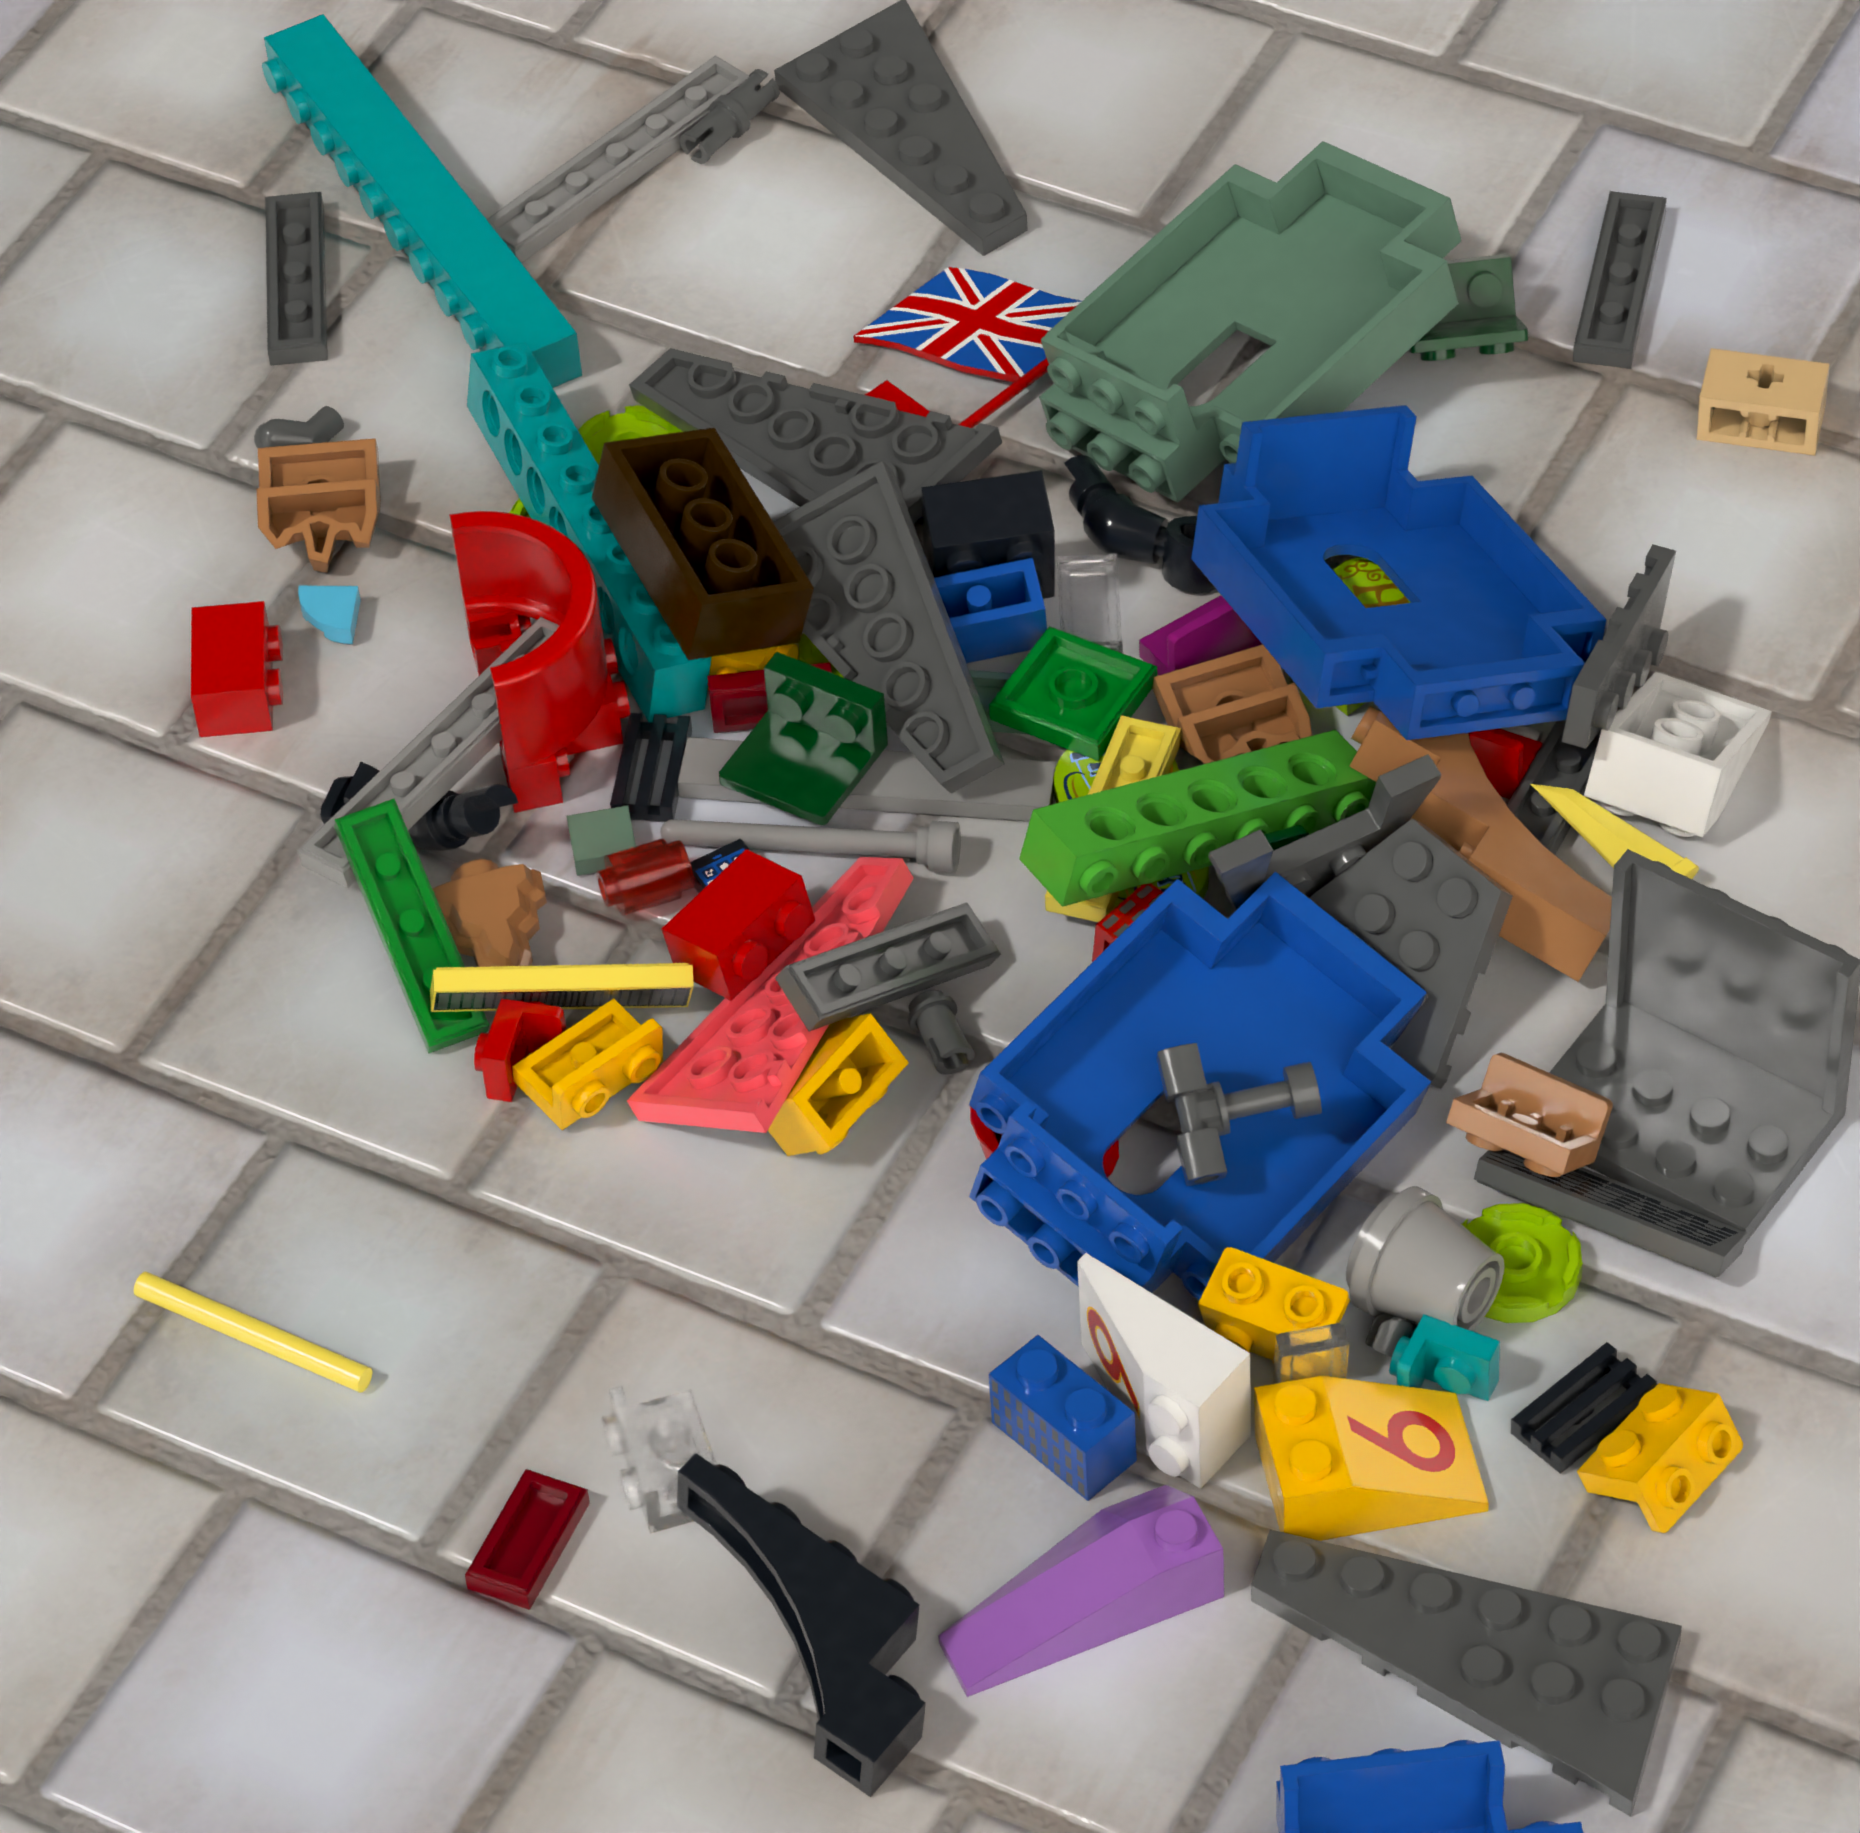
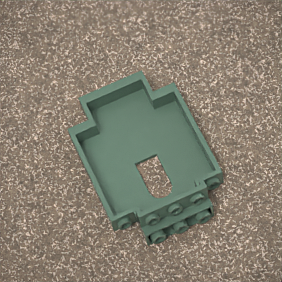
[1039,141,1462,503]

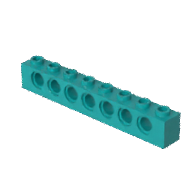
[467,342,712,722]

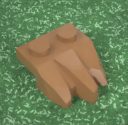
[257,438,381,573]
[1152,645,1312,764]

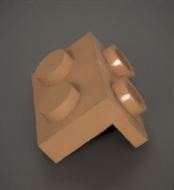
[1446,1053,1613,1177]

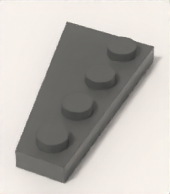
[1562,544,1676,749]

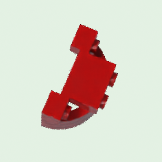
[449,511,631,813]

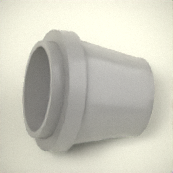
[1346,1186,1504,1331]

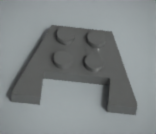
[1208,754,1442,911]
[1309,819,1513,1089]

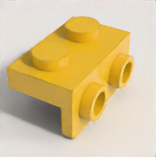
[512,998,663,1130]
[1198,1247,1350,1379]
[1577,1383,1743,1533]

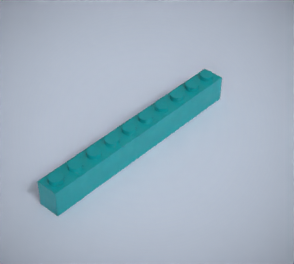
[262,14,582,388]

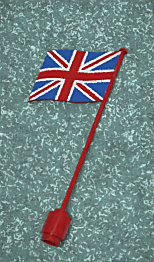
[853,267,1082,428]

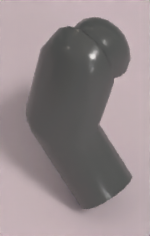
[254,406,344,448]

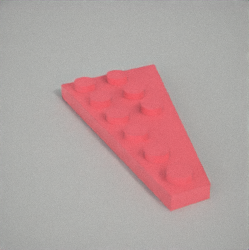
[627,857,914,1133]

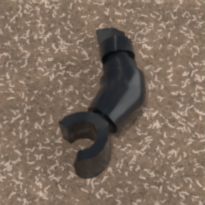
[1064,455,1215,593]
[320,762,519,851]

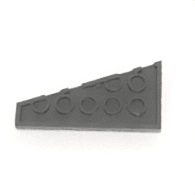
[774,0,1028,256]
[629,348,1002,525]
[773,461,1005,793]
[1251,1529,1682,1817]

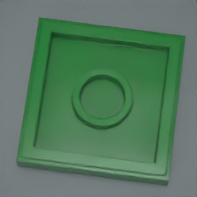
[989,626,1158,761]

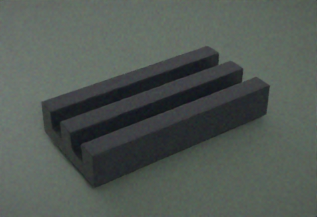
[610,713,692,822]
[1511,1342,1657,1474]

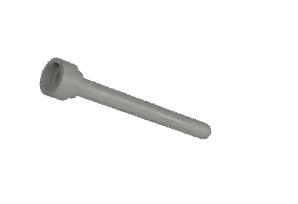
[660,819,961,872]

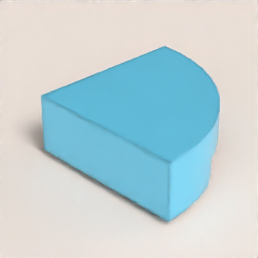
[298,585,361,644]

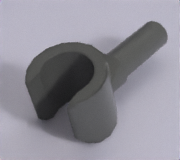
[1365,1313,1418,1357]

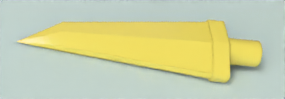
[1530,784,1699,879]

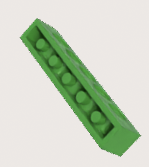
[1019,729,1376,907]

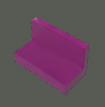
[1139,595,1262,675]

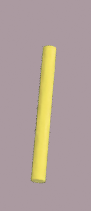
[134,1271,373,1393]

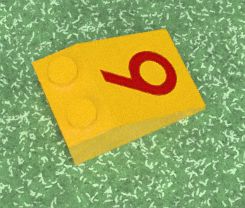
[1254,1375,1489,1541]

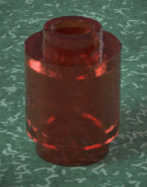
[596,838,695,916]

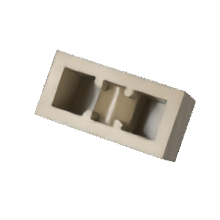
[1697,348,1829,456]

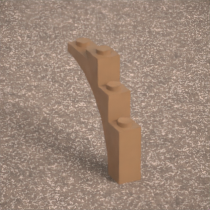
[1350,706,1612,982]

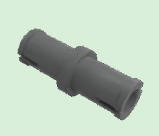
[680,69,780,164]

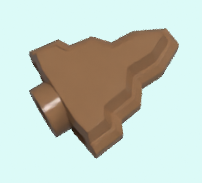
[432,859,547,967]

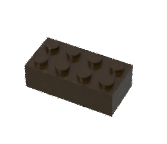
[592,427,814,660]

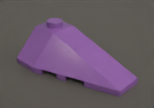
[938,1485,1224,1697]

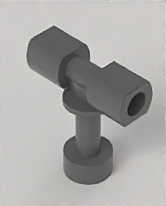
[1156,1043,1322,1186]

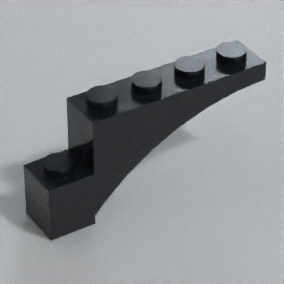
[677,1453,926,1797]

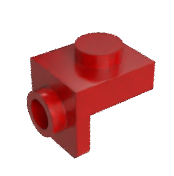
[474,998,567,1102]

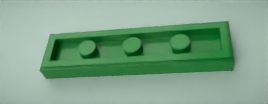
[334,798,489,1054]

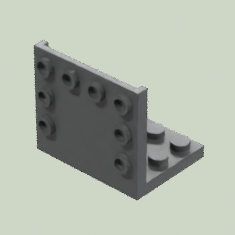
[1549,849,1860,1244]

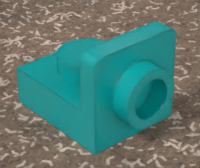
[1389,1314,1500,1401]

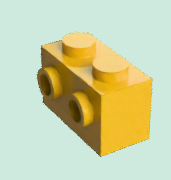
[768,1013,909,1156]

